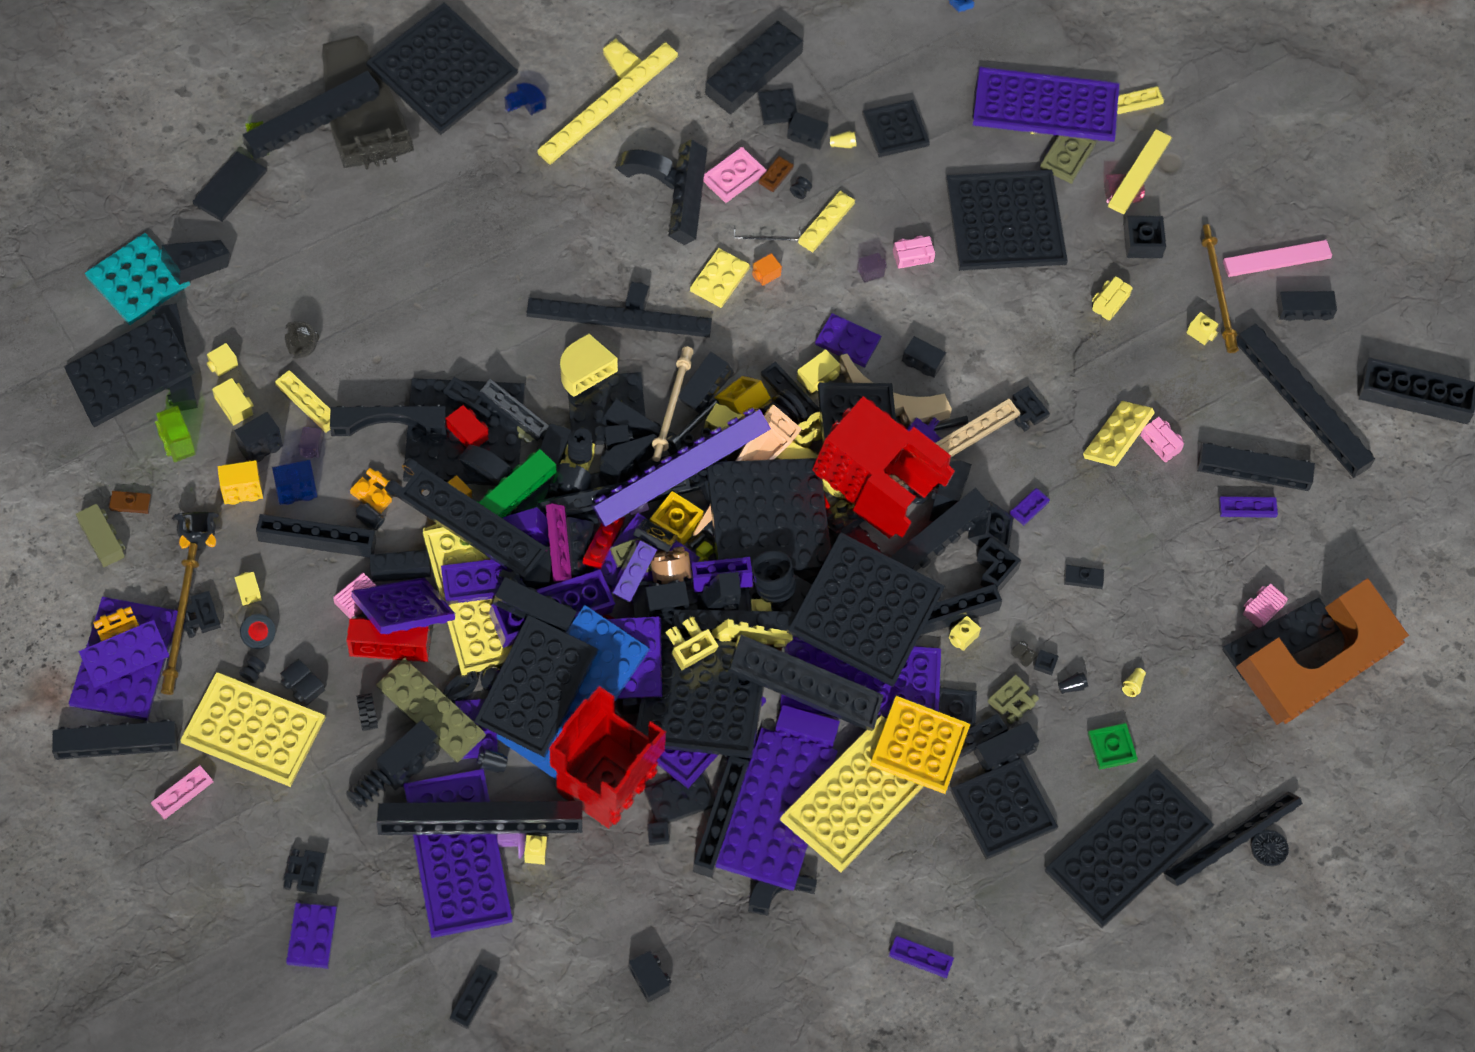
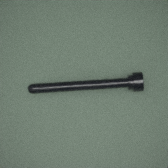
[666,399,719,453]

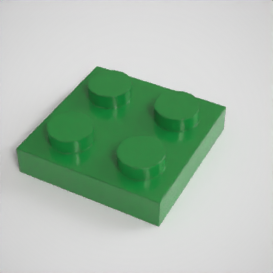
[1088,723,1138,770]

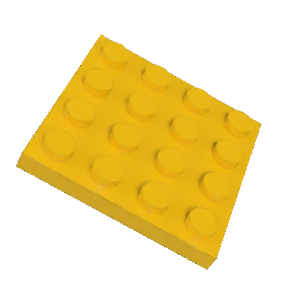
[870,696,970,794]

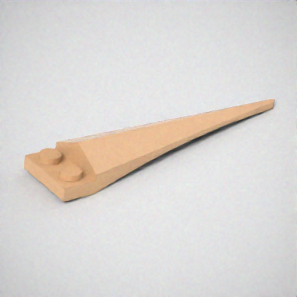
[693,405,801,536]

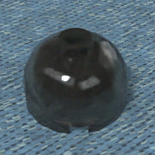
[285,321,319,359]

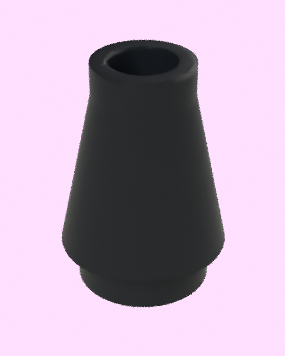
[1058,672,1088,694]

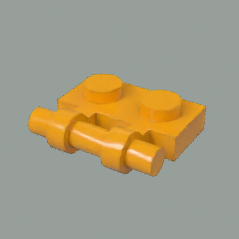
[350,468,392,513]
[93,606,139,641]

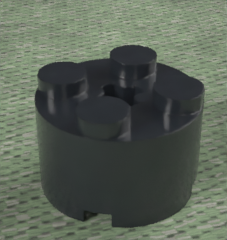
[548,463,592,497]

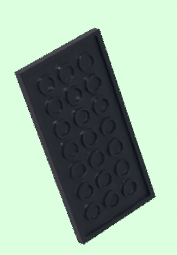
[1045,769,1215,929]

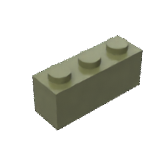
[76,504,125,568]

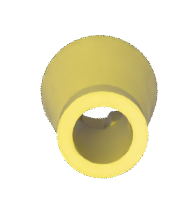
[830,131,856,148]
[1122,668,1146,697]

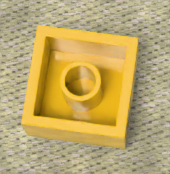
[217,461,263,505]
[650,491,704,545]

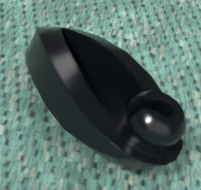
[443,671,479,703]

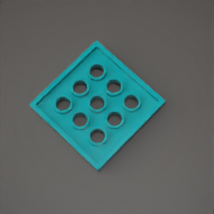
[85,233,190,325]

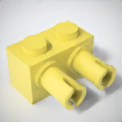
[666,617,718,670]

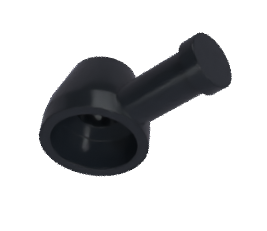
[687,522,714,549]

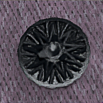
[1251,830,1289,867]

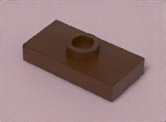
[759,156,794,192]
[109,491,152,514]

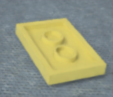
[690,248,750,308]

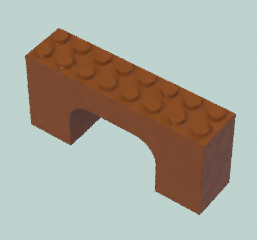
[1236,578,1409,725]

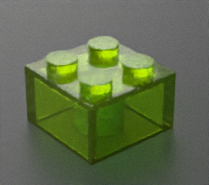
[155,406,196,462]

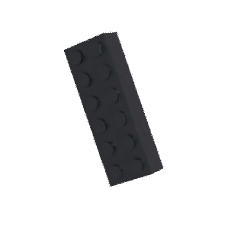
[705,21,804,115]
[1358,358,1475,425]

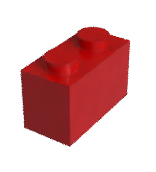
[446,405,489,448]

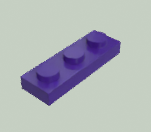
[1219,497,1278,518]
[889,936,954,978]

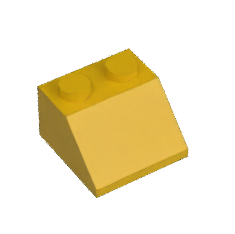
[714,376,771,415]

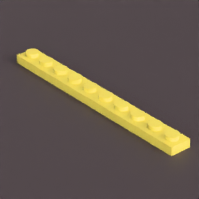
[538,42,678,165]

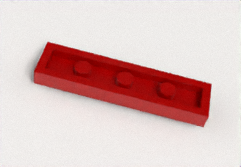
[583,517,625,569]

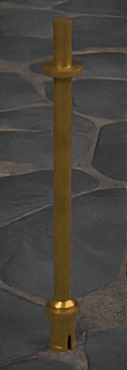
[1202,224,1239,353]
[161,543,199,695]

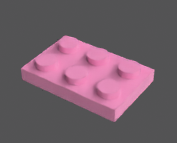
[703,147,766,203]

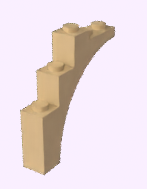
[839,353,952,427]

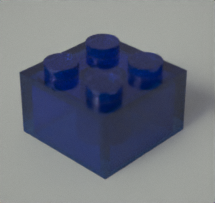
[272,460,318,505]

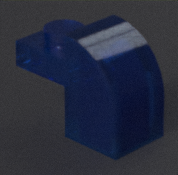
[504,83,546,115]

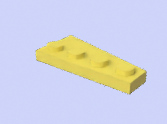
[712,619,793,647]

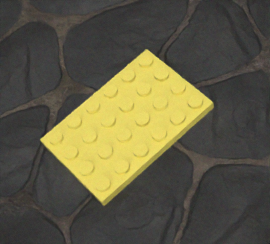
[180,672,326,787]

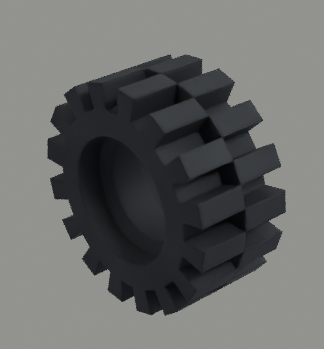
[356,693,378,731]

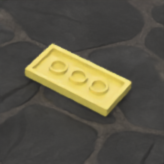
[1083,401,1154,467]

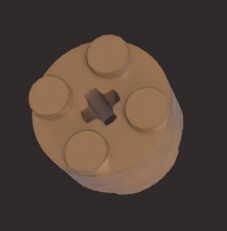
[651,547,692,584]

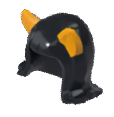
[172,512,219,551]

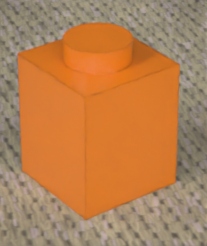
[752,253,782,286]

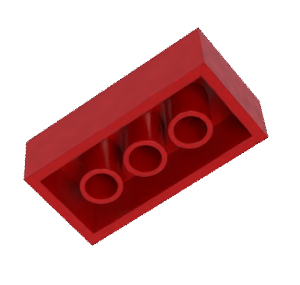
[347,617,431,662]

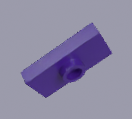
[1010,488,1050,526]

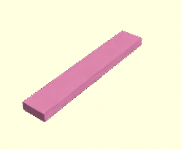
[1223,240,1332,277]

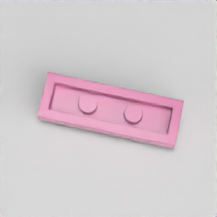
[151,765,213,820]

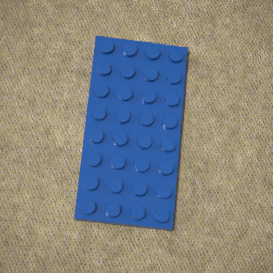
[496,605,650,780]

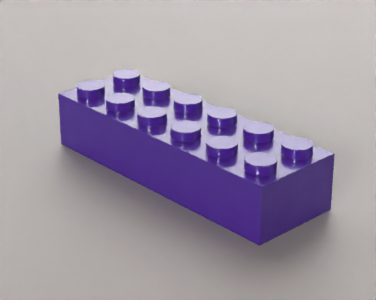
[489,570,615,648]

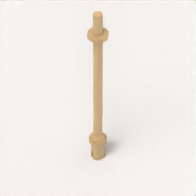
[652,347,693,462]

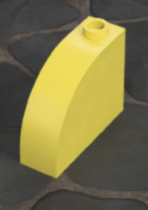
[560,334,618,397]

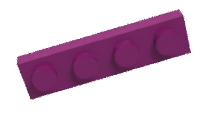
[546,504,572,582]

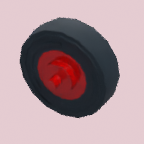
[240,614,276,649]

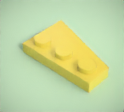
[603,39,642,81]

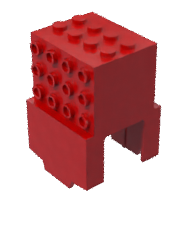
[812,396,955,539]
[549,686,666,829]

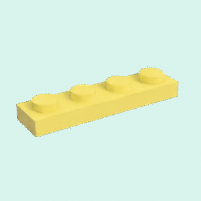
[798,191,855,252]
[275,370,330,433]

